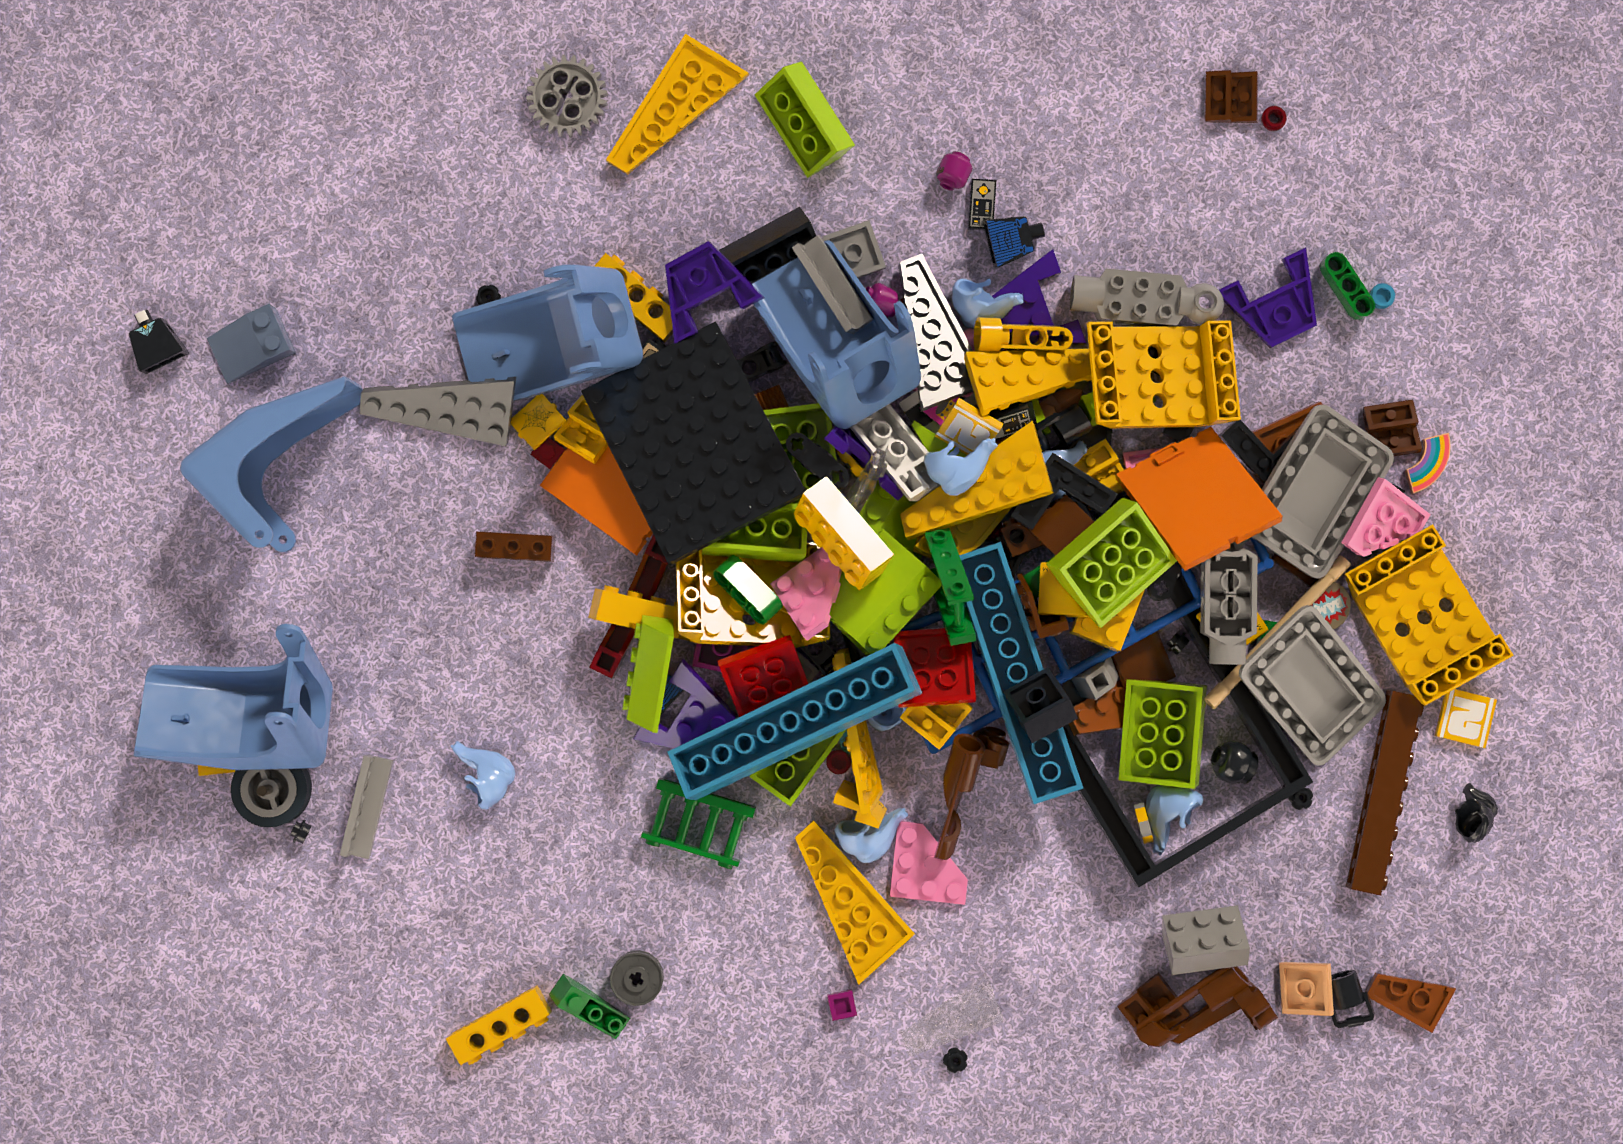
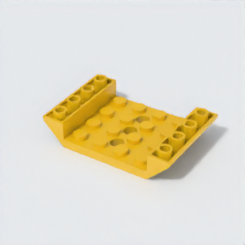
[1087,321,1241,429]
[1344,524,1514,706]
[676,542,830,648]

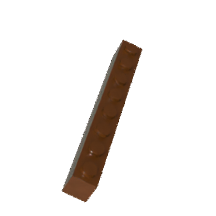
[1345,690,1424,896]

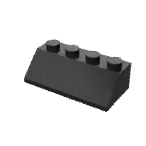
[719,207,817,305]

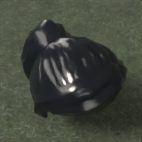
[1455,783,1498,843]

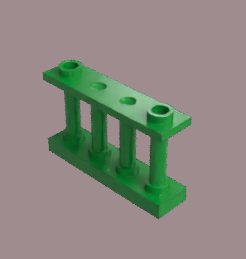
[925,528,976,646]
[641,778,756,869]

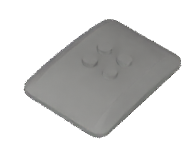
[1252,405,1394,578]
[1239,605,1386,766]

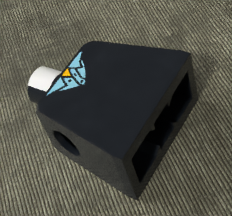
[129,310,189,374]

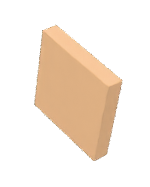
[1279,962,1334,1016]

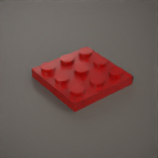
[894,628,976,708]
[718,635,808,717]

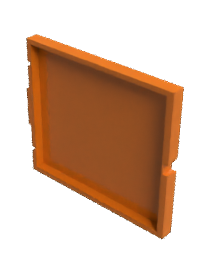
[1116,427,1283,571]
[540,446,653,555]

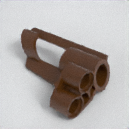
[934,726,1010,860]
[1134,966,1278,1047]

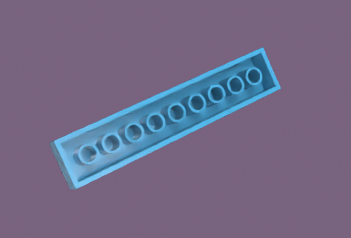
[959,542,1083,804]
[667,643,922,800]

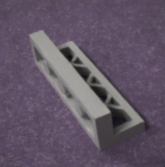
[792,235,874,334]
[340,754,394,859]

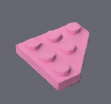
[1341,477,1431,557]
[770,547,842,641]
[890,821,968,905]

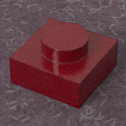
[530,438,565,470]

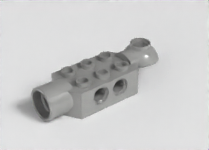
[1070,268,1224,327]
[1200,540,1258,665]

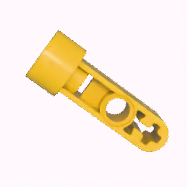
[973,317,1073,352]

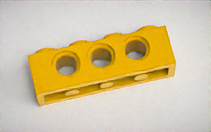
[594,253,673,343]
[446,985,552,1065]

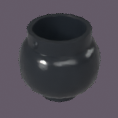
[1211,741,1258,784]

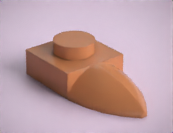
[1039,389,1083,426]

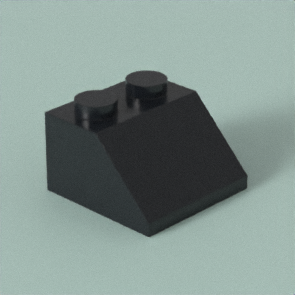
[1003,667,1078,743]

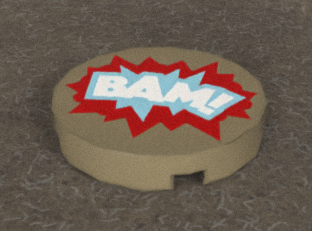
[1303,582,1351,629]

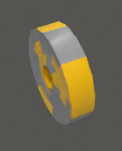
[1133,802,1154,844]

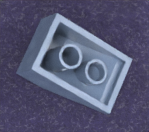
[207,304,296,384]

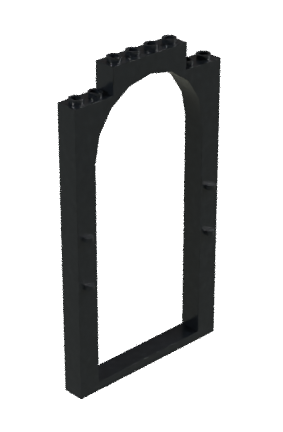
[993,495,1313,887]

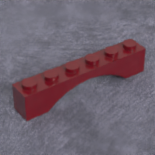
[589,535,669,679]

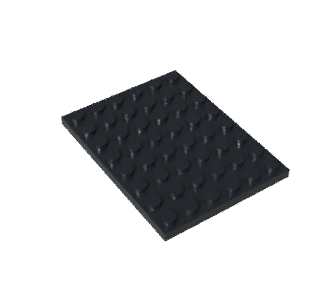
[581,321,806,566]

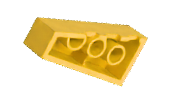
[588,585,696,643]

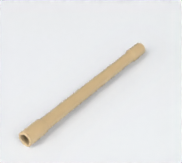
[1203,555,1351,709]

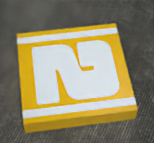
[935,398,1003,455]
[1434,689,1497,748]

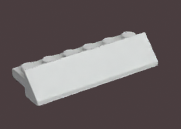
[850,404,940,501]

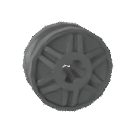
[610,950,664,1006]

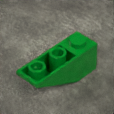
[549,974,631,1039]

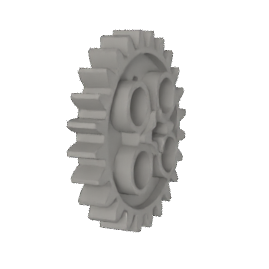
[526,55,608,138]

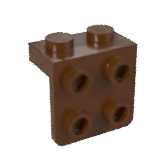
[1015,573,1069,639]

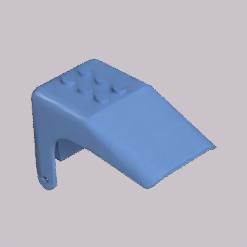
[752,240,921,429]
[452,265,643,401]
[180,376,363,552]
[133,624,333,770]

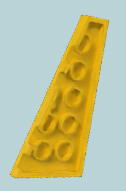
[606,34,749,175]
[964,349,1092,417]
[900,421,1054,540]
[832,648,884,815]
[795,820,915,985]

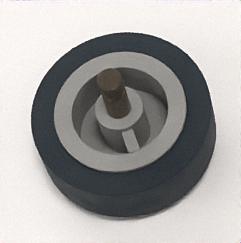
[231,768,312,827]

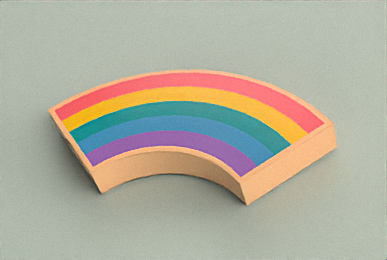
[1405,433,1450,494]

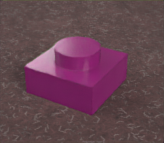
[827,989,857,1021]

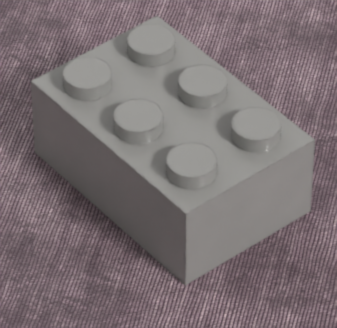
[1162,905,1250,975]

